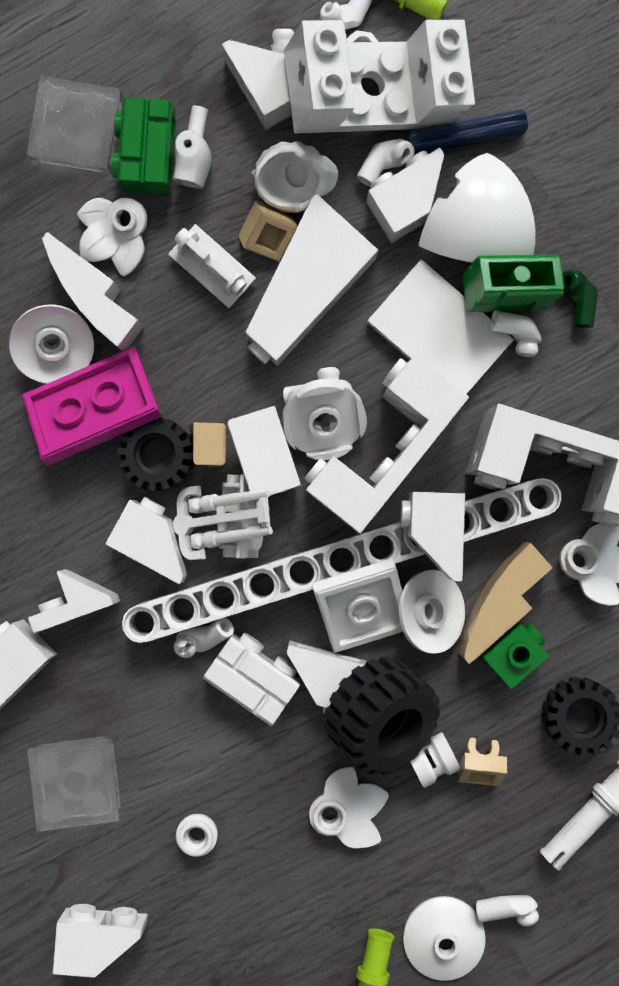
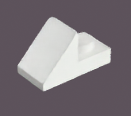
[28,569,120,633]

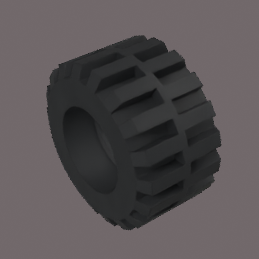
[324,657,441,776]

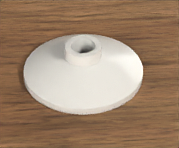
[9,305,94,384]
[399,570,465,653]
[403,896,485,981]

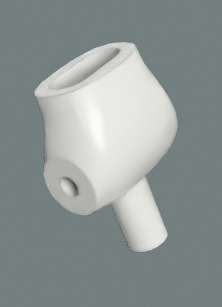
[172,105,212,189]

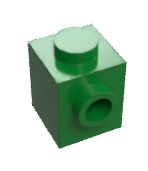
[480,622,549,690]

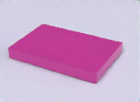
[22,346,162,466]

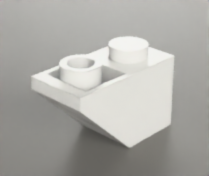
[366,148,444,244]
[53,904,148,977]

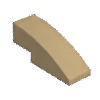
[458,542,553,664]

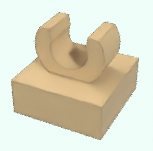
[458,738,507,786]

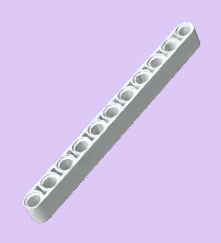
[122,478,561,643]

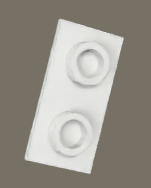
[168,224,256,308]
[219,474,263,558]

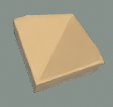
[239,200,298,262]
[189,422,226,467]

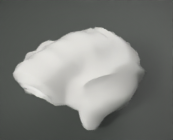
[251,141,338,213]

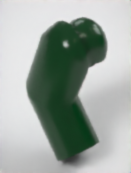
[562,269,598,328]

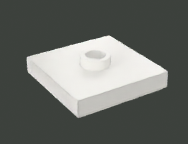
[312,558,403,653]

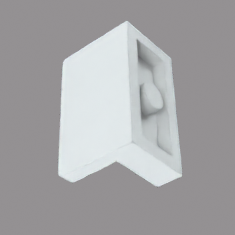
[227,406,301,500]

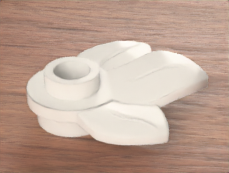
[77,198,147,276]
[559,524,619,606]
[309,766,389,848]

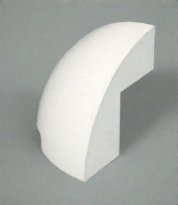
[418,153,535,262]

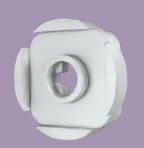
[282,379,367,460]

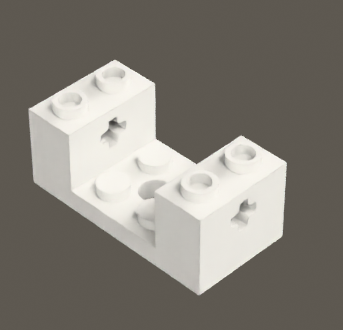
[284,20,475,134]
[305,354,469,533]
[465,403,619,527]

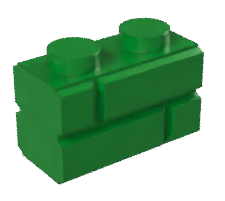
[111,97,177,195]
[463,254,564,312]

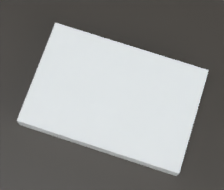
[367,259,514,394]

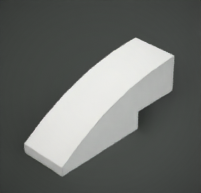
[42,232,144,351]

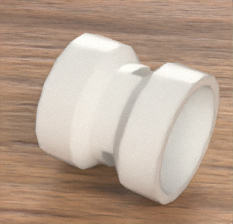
[410,732,461,788]

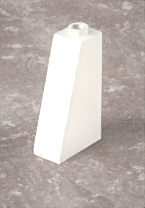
[246,194,378,366]

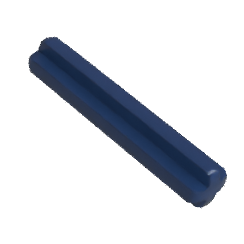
[407,109,528,155]

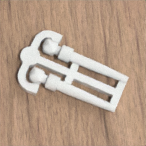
[173,486,273,560]

